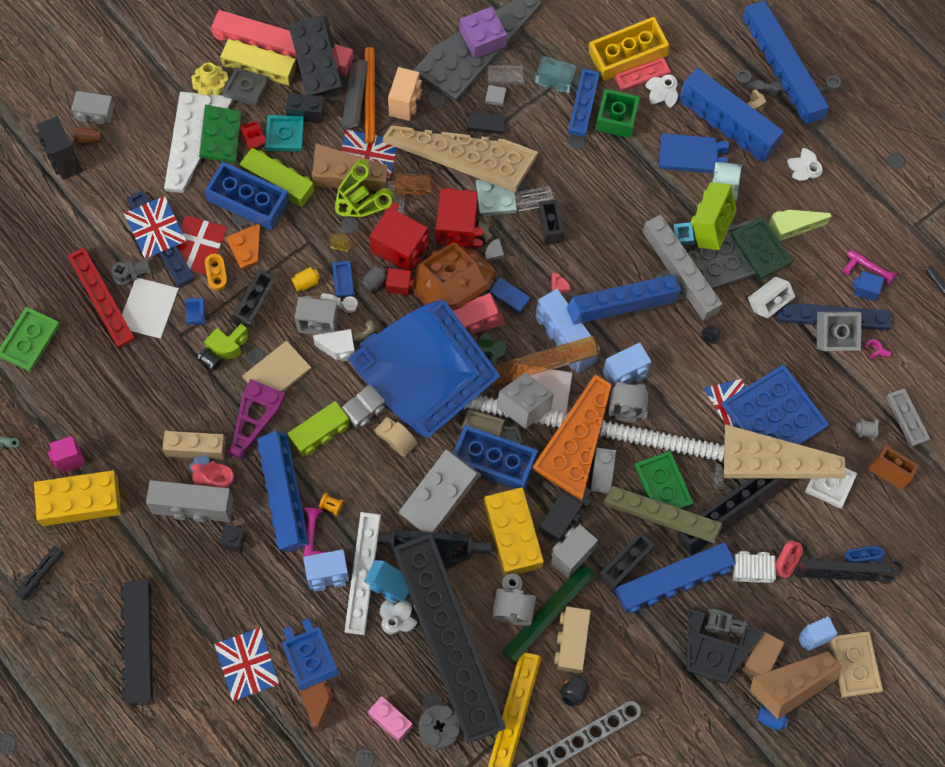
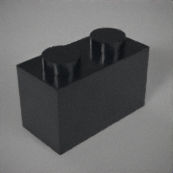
[285,93,325,123]
[538,199,564,245]

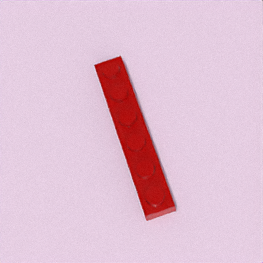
[67,247,135,349]

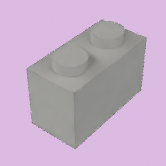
[71,91,115,124]

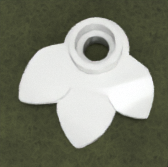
[645,75,678,108]
[787,148,823,181]
[380,600,417,635]

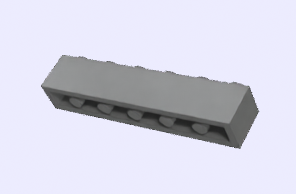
[643,214,722,321]

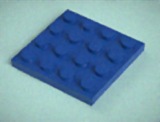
[721,364,829,444]

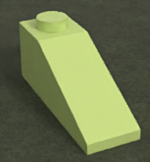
[769,210,831,242]

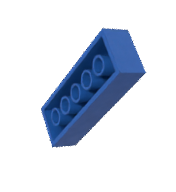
[679,68,784,163]

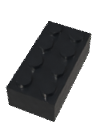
[288,15,346,96]

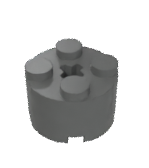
[419,705,460,751]

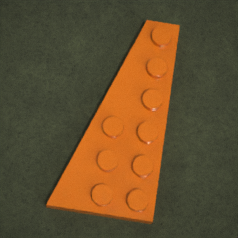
[532,375,611,501]

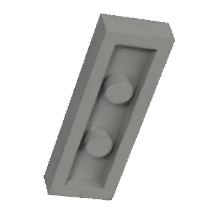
[886,388,930,448]

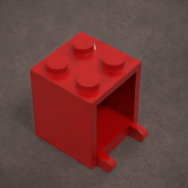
[436,188,483,248]
[369,202,429,271]

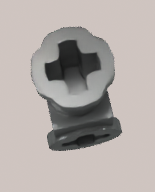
[111,258,151,286]
[705,609,747,637]

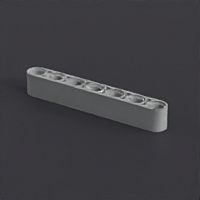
[517,701,641,767]

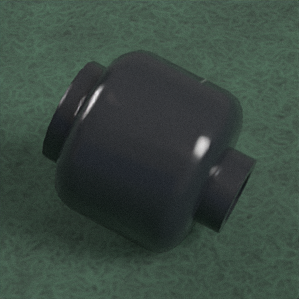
[560,675,590,707]

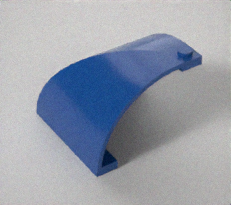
[347,299,500,438]

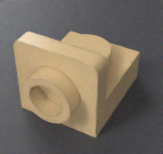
[747,89,767,113]

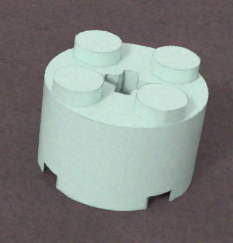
[712,162,742,201]

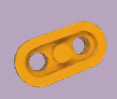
[205,254,227,291]

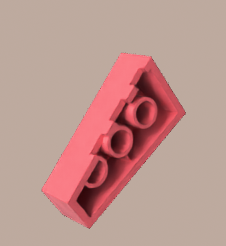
[452,293,505,335]

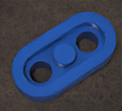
[845,546,885,564]

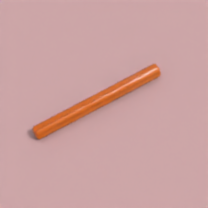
[365,47,375,144]

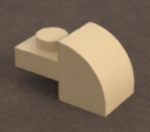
[374,417,418,457]

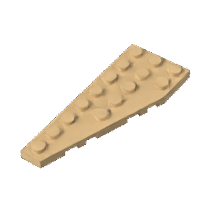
[383,125,538,192]

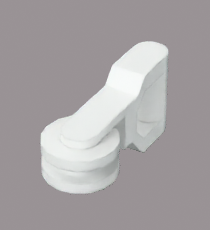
[320,294,358,313]

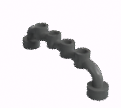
[735,70,841,96]

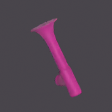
[842,249,898,287]
[303,508,327,564]

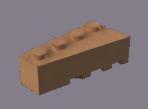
[312,144,388,191]
[750,652,842,719]

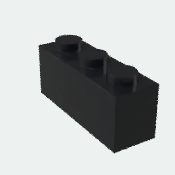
[229,268,276,328]
[539,487,592,543]
[598,531,655,592]

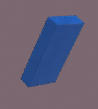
[332,261,355,299]
[489,277,530,314]

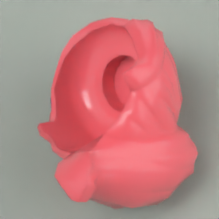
[191,461,235,488]

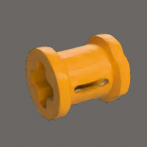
[319,493,344,516]

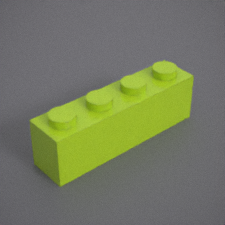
[240,148,314,207]

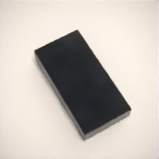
[467,112,505,134]

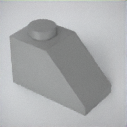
[591,448,616,494]

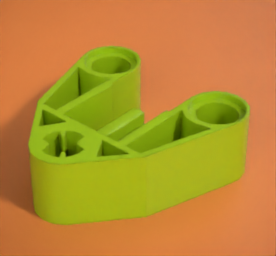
[335,159,394,217]

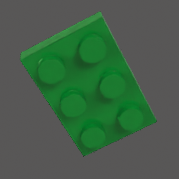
[199,104,241,164]
[634,451,694,509]

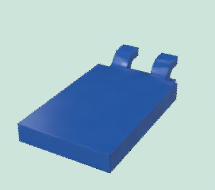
[659,133,729,173]
[281,618,339,691]

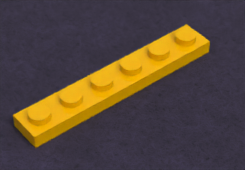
[488,652,541,767]

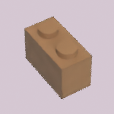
[742,632,784,677]

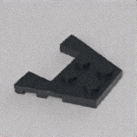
[687,608,764,684]

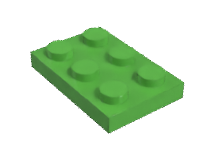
[0,307,60,372]

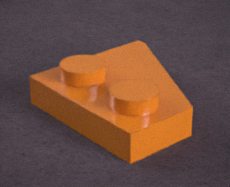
[226,223,261,271]

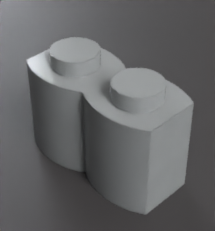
[341,384,386,429]

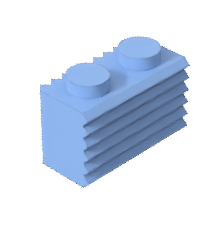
[798,616,837,651]

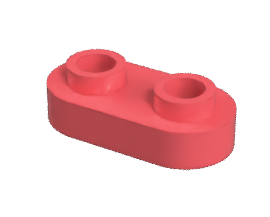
[775,541,803,578]

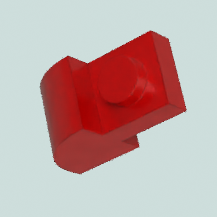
[240,121,266,150]

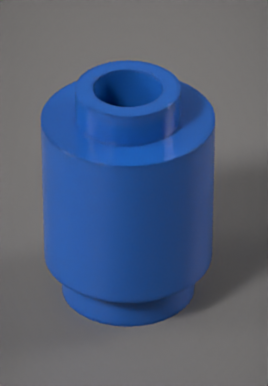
[757,705,789,731]

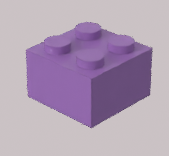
[459,7,507,59]

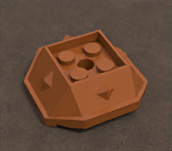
[413,242,496,310]

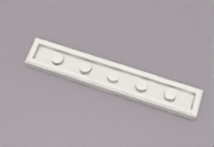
[344,512,381,635]

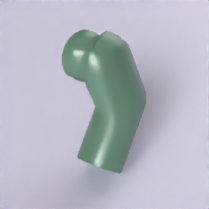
[0,436,19,450]

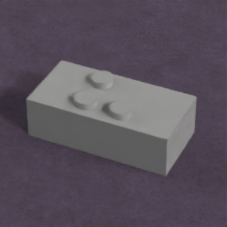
[398,449,481,533]
[146,480,234,522]

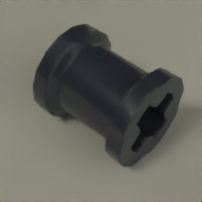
[197,347,223,372]

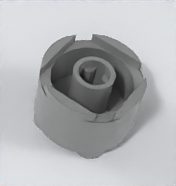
[609,382,648,423]
[492,589,536,626]

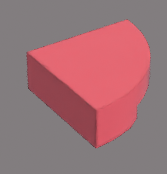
[551,273,570,293]

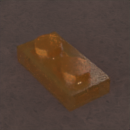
[393,173,432,194]

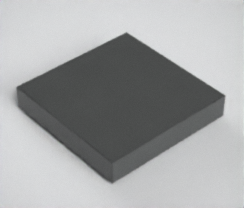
[222,67,270,106]

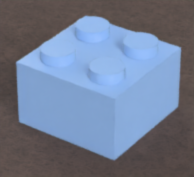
[603,343,651,388]
[303,549,349,591]

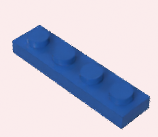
[568,68,600,137]

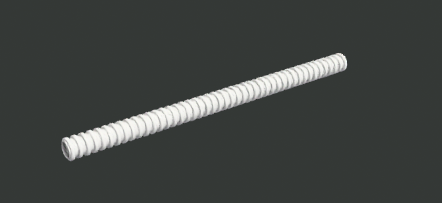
[464,395,725,462]

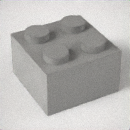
[295,296,338,335]
[817,311,861,351]
[497,373,554,429]
[551,525,598,578]

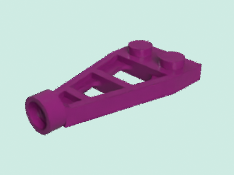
[228,379,286,459]

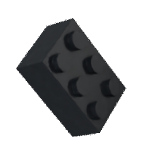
[36,116,83,180]

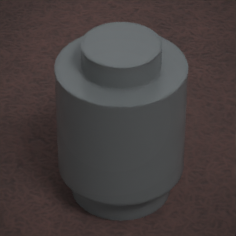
[360,266,388,293]

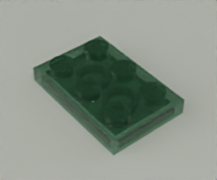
[730,217,793,280]

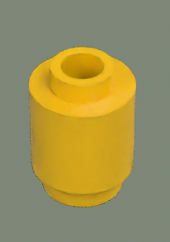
[291,267,320,292]

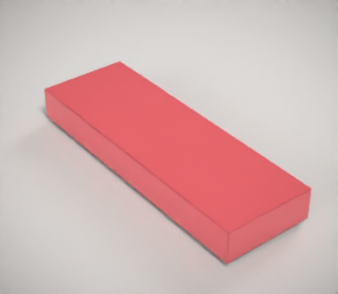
[615,57,671,92]

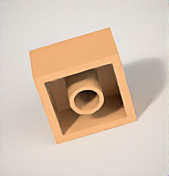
[388,67,422,121]

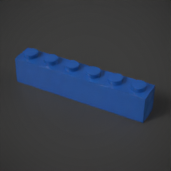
[566,274,681,325]
[257,431,309,552]
[615,542,735,614]

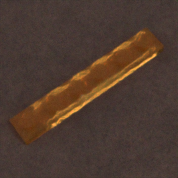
[492,336,600,386]

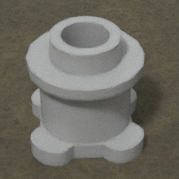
[855,419,879,441]
[502,574,522,592]

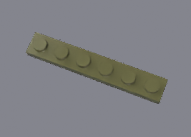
[604,486,722,543]

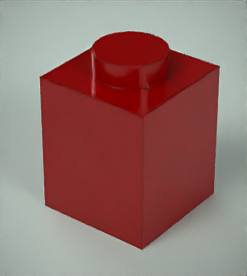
[386,268,414,296]

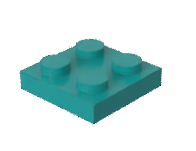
[265,115,304,152]

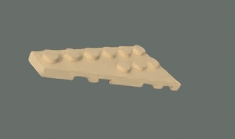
[724,424,845,478]

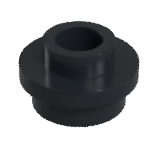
[701,326,720,344]

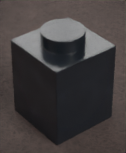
[219,524,246,553]

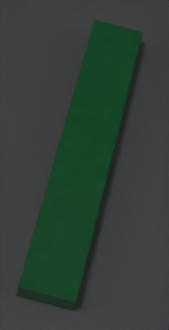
[501,565,595,662]

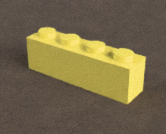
[220,39,297,86]

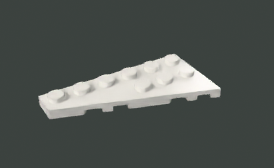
[164,92,234,193]

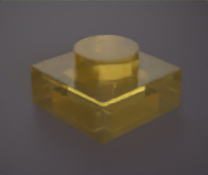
[329,234,350,252]

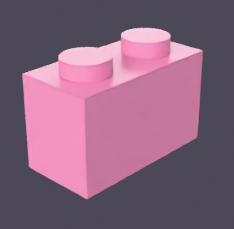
[368,696,413,743]

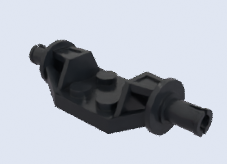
[377,526,492,569]

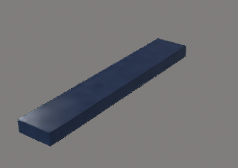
[127,190,196,288]

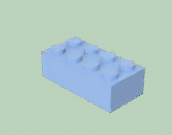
[535,289,600,373]

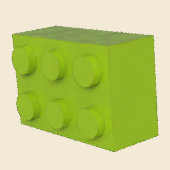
[691,182,737,250]

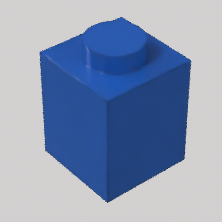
[852,271,884,301]

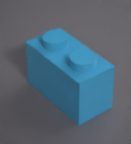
[364,560,409,603]

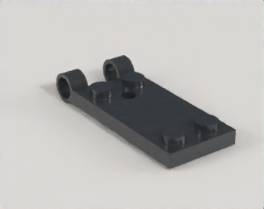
[797,558,904,584]

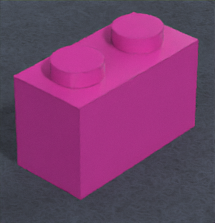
[48,436,85,473]

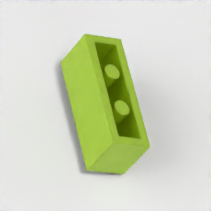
[287,401,350,457]

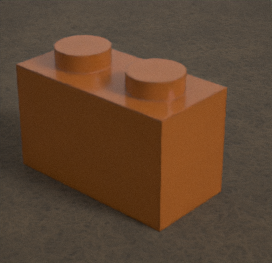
[868,445,919,490]

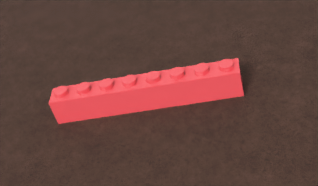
[211,10,354,76]

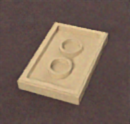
[242,341,311,392]
[830,631,883,698]

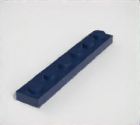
[777,303,891,331]

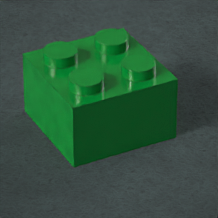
[595,89,640,138]

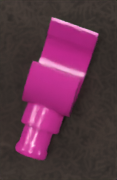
[864,339,891,359]

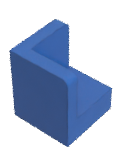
[185,298,206,325]

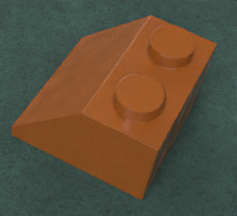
[298,681,334,733]

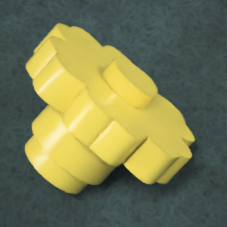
[191,63,228,96]

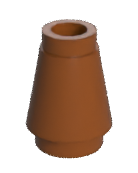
[74,126,101,144]

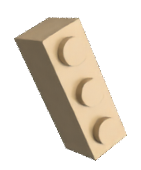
[162,431,226,460]
[554,606,590,674]

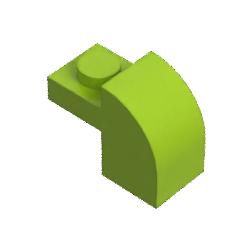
[204,324,249,360]

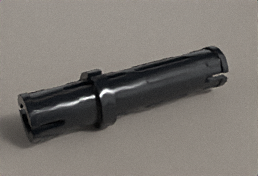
[14,546,64,601]

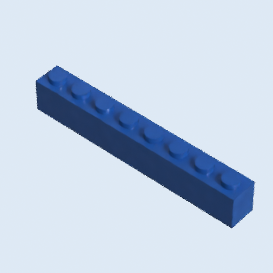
[742,0,829,124]

